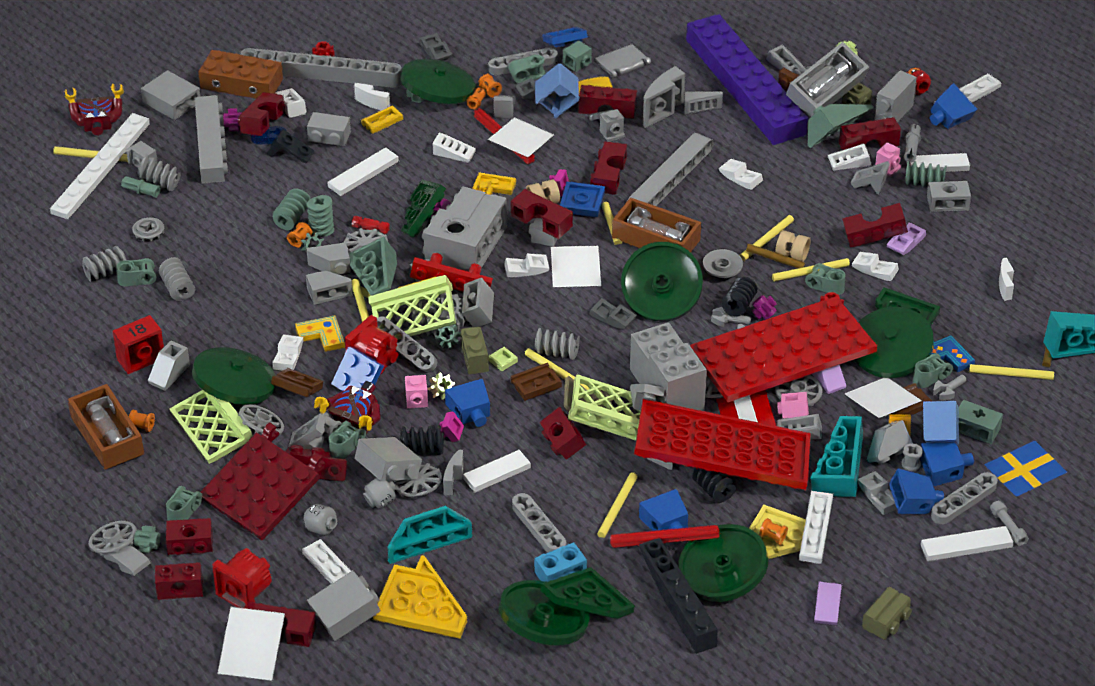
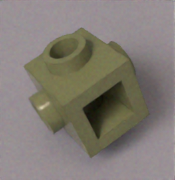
[842,83,872,105]

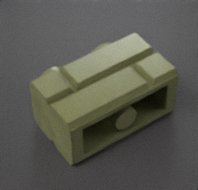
[461,327,489,374]
[862,587,912,640]

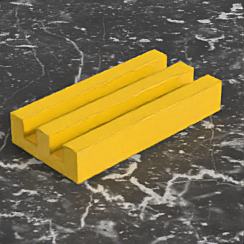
[361,106,403,134]

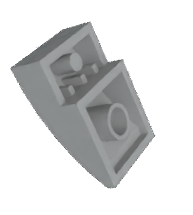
[643,66,685,128]

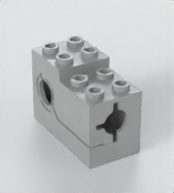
[422,187,507,271]
[630,322,707,411]

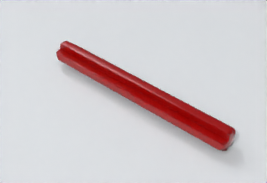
[474,108,535,164]
[610,525,719,548]

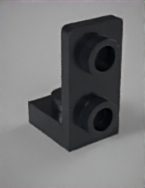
[266,129,314,163]

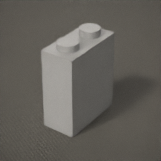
[141,70,200,120]
[875,70,916,122]
[354,437,422,481]
[307,570,380,641]

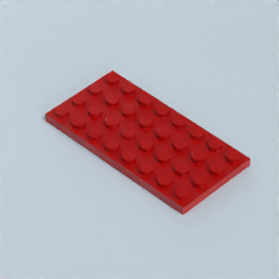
[690,296,877,403]
[634,399,811,490]

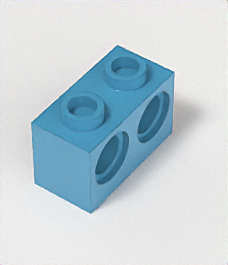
[534,542,587,582]

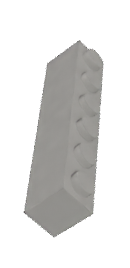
[195,95,228,183]

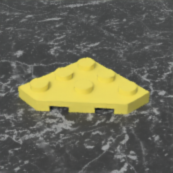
[749,505,806,559]

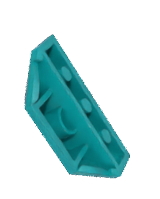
[387,506,472,564]

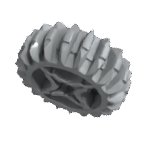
[412,292,466,337]

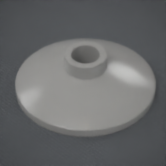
[703,249,743,278]

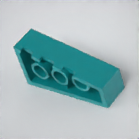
[1043,311,1095,358]
[811,416,863,497]

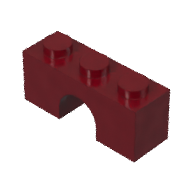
[578,85,637,119]
[238,92,285,136]
[839,117,901,150]
[590,141,627,195]
[510,189,573,239]
[842,203,908,247]
[246,602,316,647]

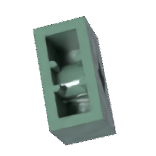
[959,400,1003,444]

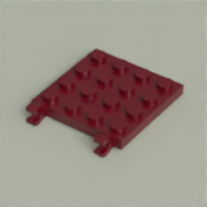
[201,422,326,540]

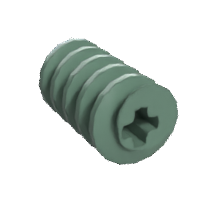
[905,160,947,187]
[273,189,310,231]
[307,195,334,236]

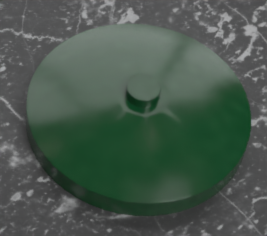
[401,59,475,104]
[621,242,703,322]
[854,307,934,378]
[192,347,275,404]
[678,524,768,602]
[499,580,589,645]

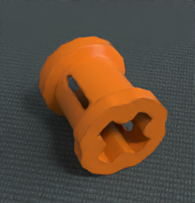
[478,74,502,98]
[287,222,312,248]
[129,410,155,432]
[759,518,788,545]

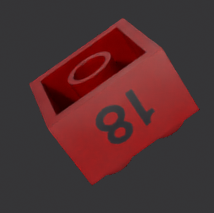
[112,315,164,374]

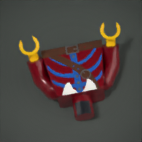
[65,84,124,135]
[314,381,381,434]

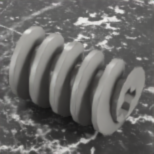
[137,155,181,191]
[82,246,127,282]
[159,257,195,301]
[535,328,580,360]

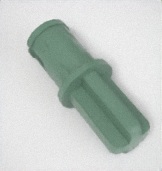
[121,176,160,198]

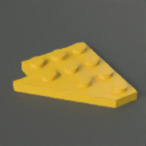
[373,555,467,639]

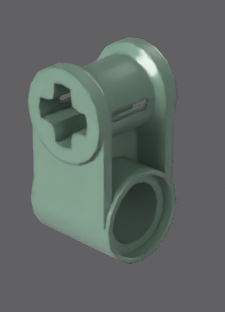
[508,54,545,83]
[117,258,156,286]
[805,263,845,295]
[913,353,953,388]
[329,421,366,459]
[166,486,202,521]

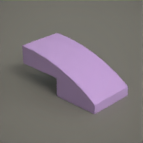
[887,222,926,255]
[814,582,842,625]

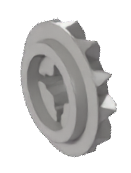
[132,217,164,242]

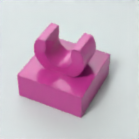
[549,169,569,197]
[439,411,464,442]

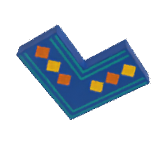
[931,335,975,372]

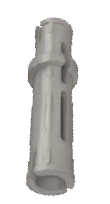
[904,124,921,162]

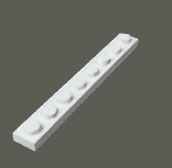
[50,113,149,219]

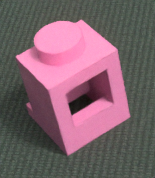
[875,143,902,177]
[777,392,809,418]

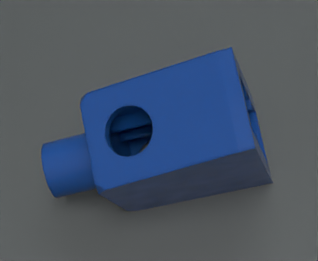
[930,83,977,129]
[445,379,490,427]
[920,443,974,486]
[889,469,944,514]
[639,489,688,531]

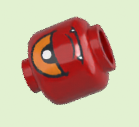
[906,67,931,95]

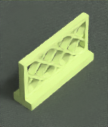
[368,275,456,340]
[568,374,656,440]
[169,390,253,464]

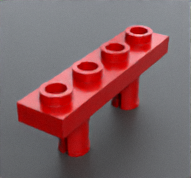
[410,253,493,292]

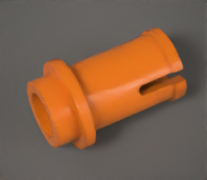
[467,88,486,109]

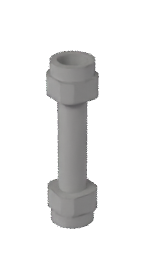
[990,501,1029,546]

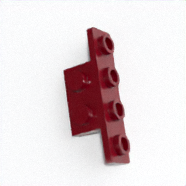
[285,445,347,481]

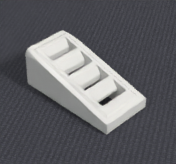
[275,88,306,118]
[433,133,476,163]
[828,144,871,171]

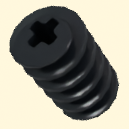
[722,276,758,317]
[400,426,444,453]
[691,467,736,503]

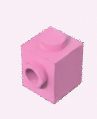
[405,375,428,408]

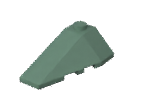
[808,104,874,148]
[349,236,397,296]

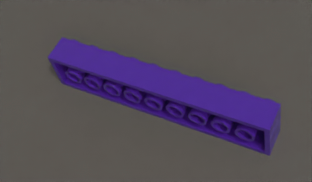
[686,14,808,145]

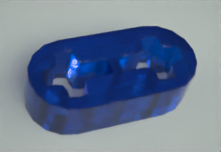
[251,126,286,145]

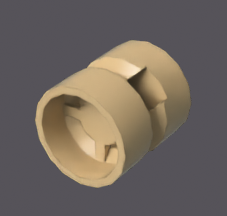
[526,179,560,204]
[775,230,811,262]

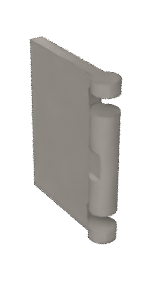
[595,44,651,78]

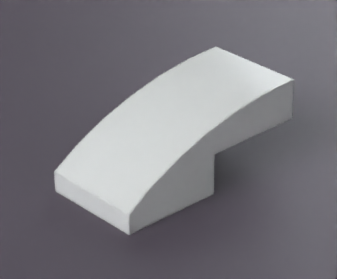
[354,83,390,110]
[719,159,763,190]
[852,252,899,281]
[504,253,549,277]
[999,258,1014,301]
[273,335,303,371]

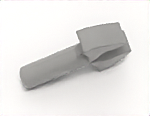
[711,307,751,327]
[933,375,966,400]

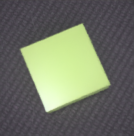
[489,347,518,371]

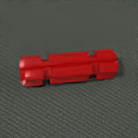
[352,216,390,234]

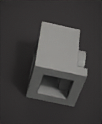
[600,109,625,142]
[126,141,158,168]

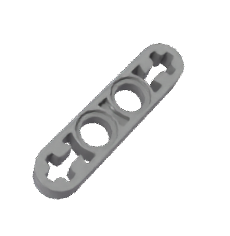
[488,48,558,75]
[377,317,437,372]
[931,472,998,524]
[512,493,566,553]

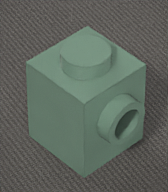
[563,41,592,72]

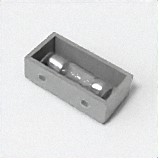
[786,42,869,118]

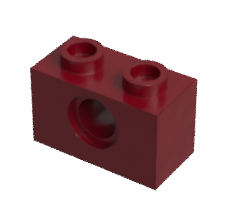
[540,407,587,459]
[166,518,213,555]
[155,562,203,600]

